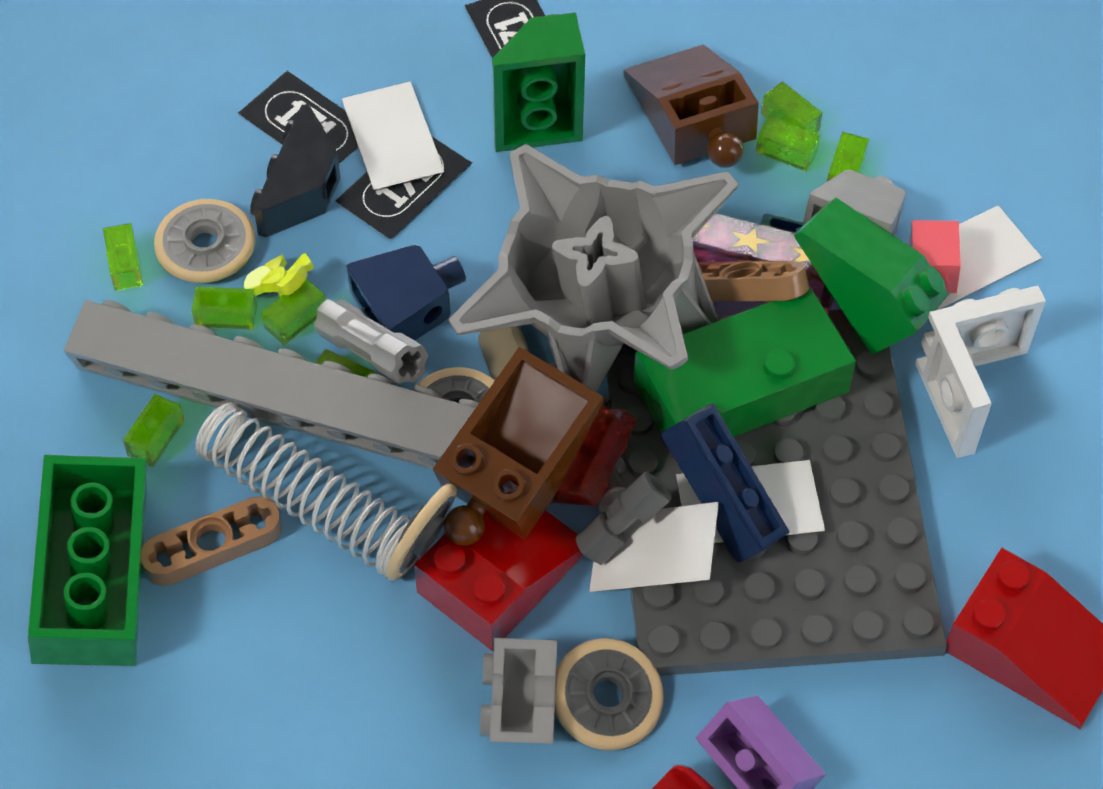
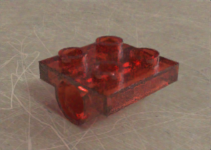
[550,404,637,506]

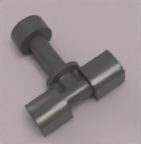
[576,444,671,565]

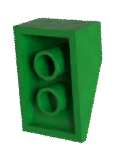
[793,197,949,355]

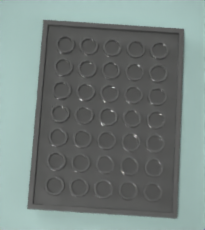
[606,309,947,676]

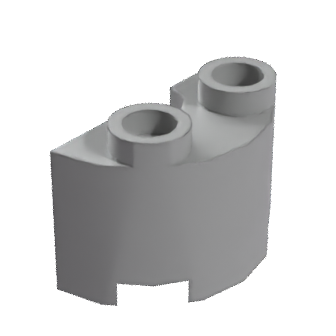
[480,638,557,744]

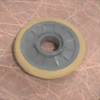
[154,199,255,283]

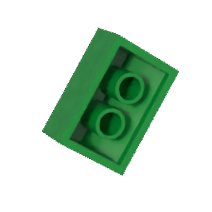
[492,12,586,152]

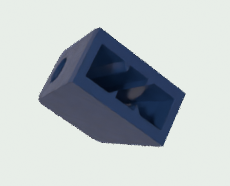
[346,245,466,341]

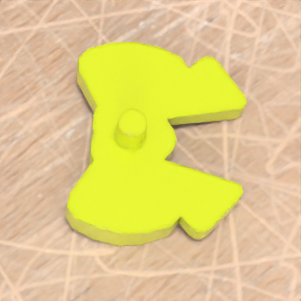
[243,253,314,298]

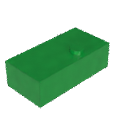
[633,287,856,437]
[28,455,147,666]

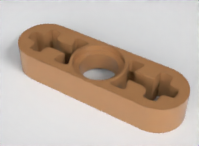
[698,261,809,301]
[141,497,282,586]

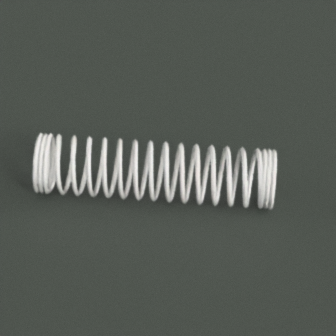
[195,402,418,581]

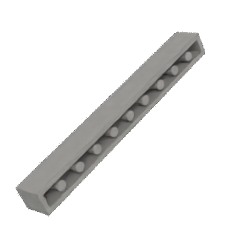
[63,300,518,493]

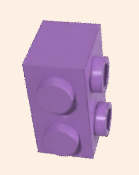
[695,696,826,789]

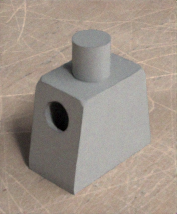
[802,170,906,236]

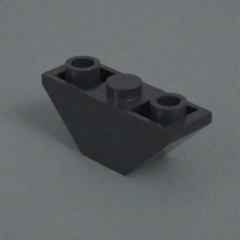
[250,104,341,237]

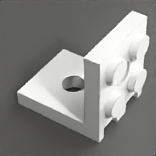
[915,286,1046,458]

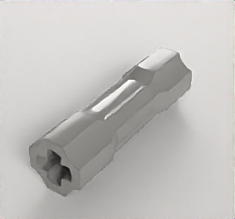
[313,299,429,384]

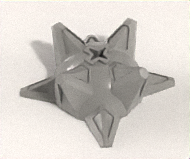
[448,144,739,392]

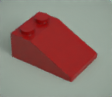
[414,491,583,652]
[945,547,1103,729]

